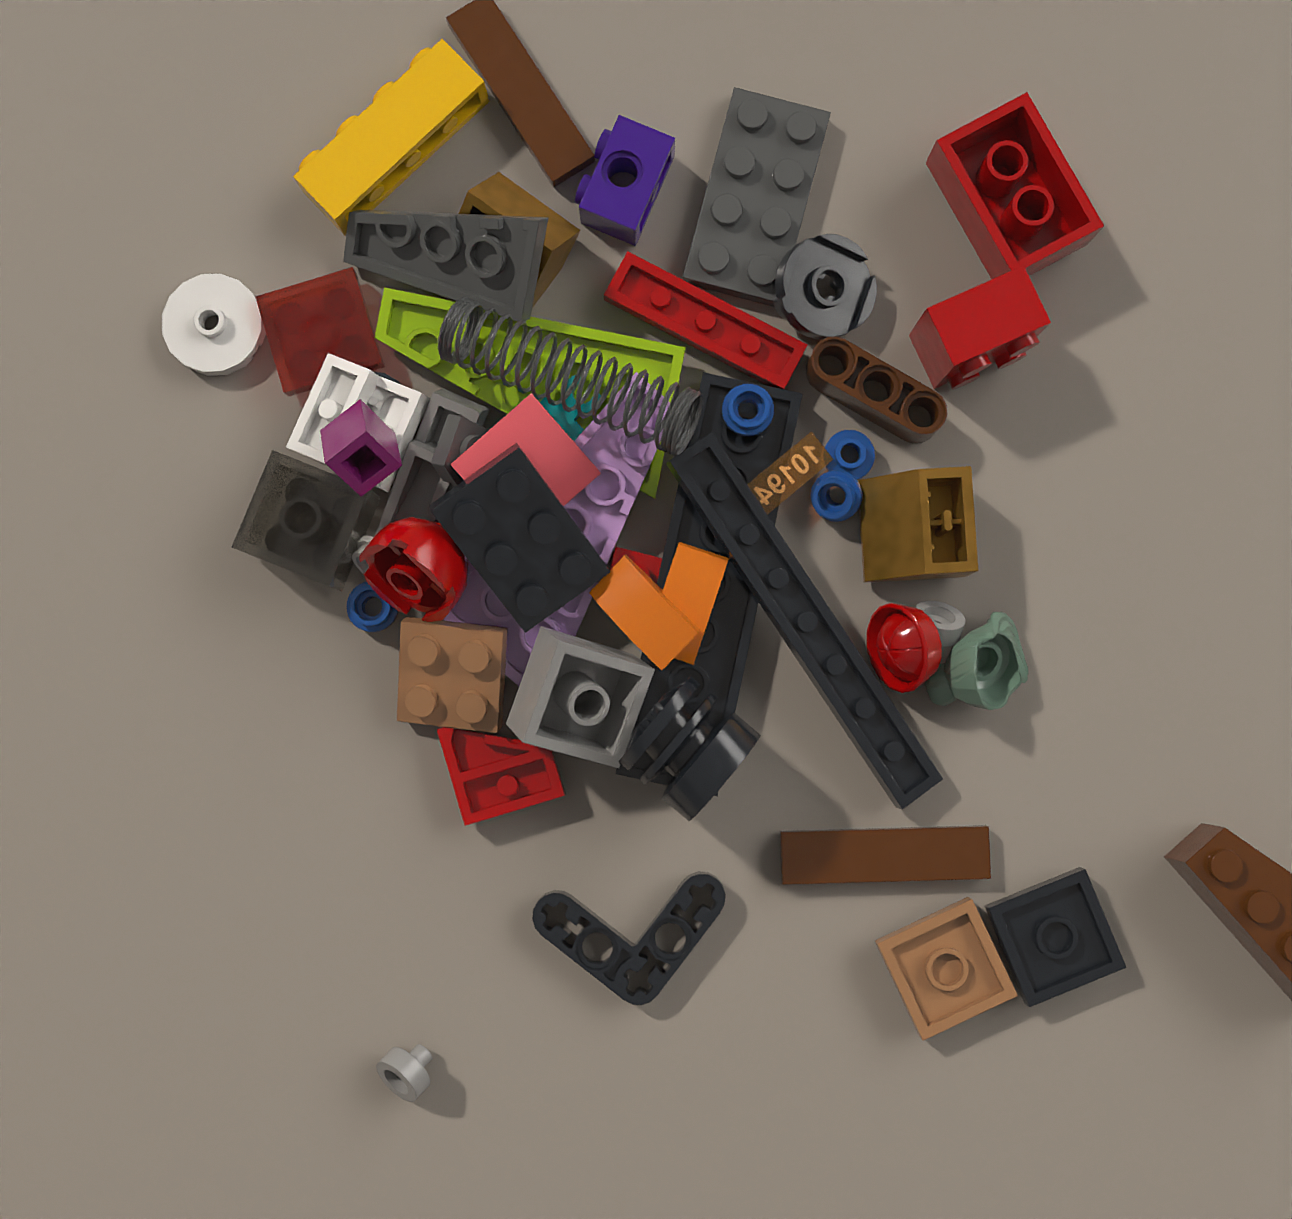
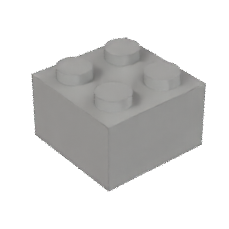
[506,626,655,768]

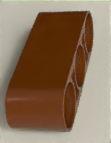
[806,337,948,444]

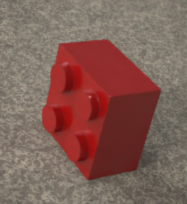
[909,265,1051,390]

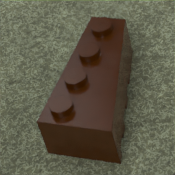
[1164,823,1292,1001]

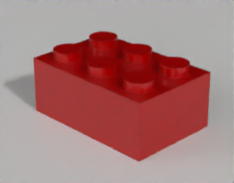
[926,92,1104,279]

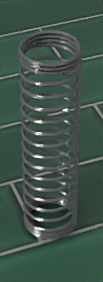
[437,296,703,457]

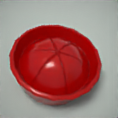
[867,603,942,693]

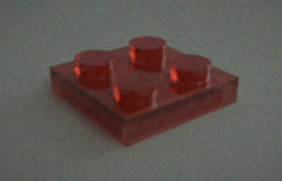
[255,267,385,397]

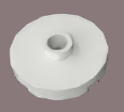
[162,274,266,376]

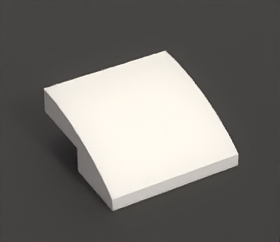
[286,353,430,493]

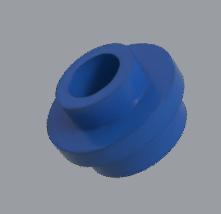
[722,384,774,436]
[823,430,875,480]
[811,470,862,522]
[346,581,398,632]

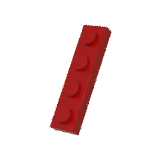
[604,251,808,390]

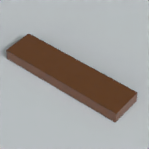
[446,0,595,188]
[780,825,991,885]

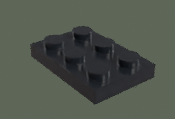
[429,443,610,633]

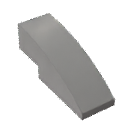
[375,389,490,535]

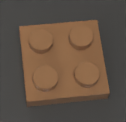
[397,617,508,733]
[875,897,1018,1041]

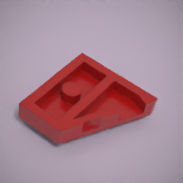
[437,727,566,826]

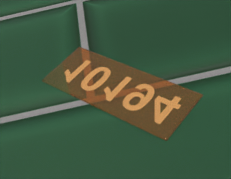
[747,431,833,515]

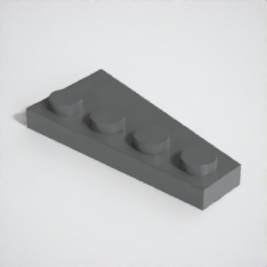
[343,210,549,322]

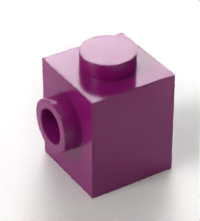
[320,399,402,497]

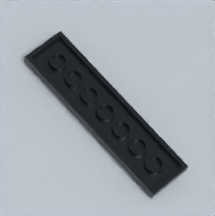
[616,372,803,796]

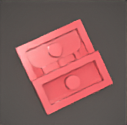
[450,393,601,506]

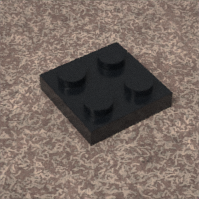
[984,867,1127,1007]

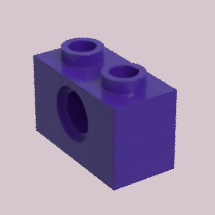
[574,115,675,246]

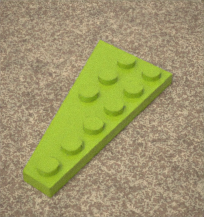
[375,287,686,499]

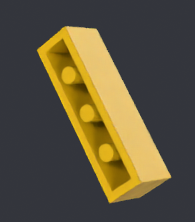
[293,39,490,236]

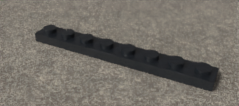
[666,432,943,809]

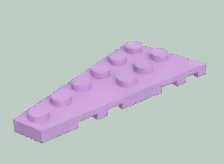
[444,372,670,686]

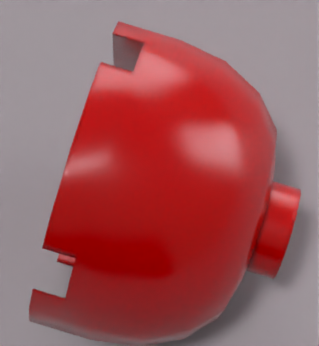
[359,517,468,622]

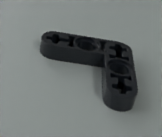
[532,871,726,1005]

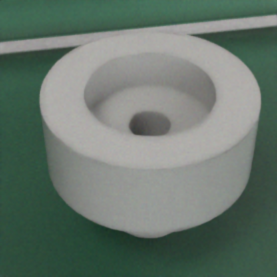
[915,601,966,647]
[376,1044,432,1102]

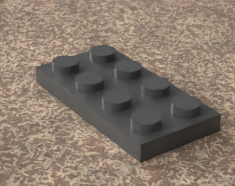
[682,87,831,307]

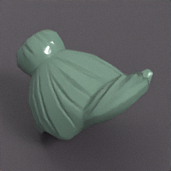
[925,611,1028,710]

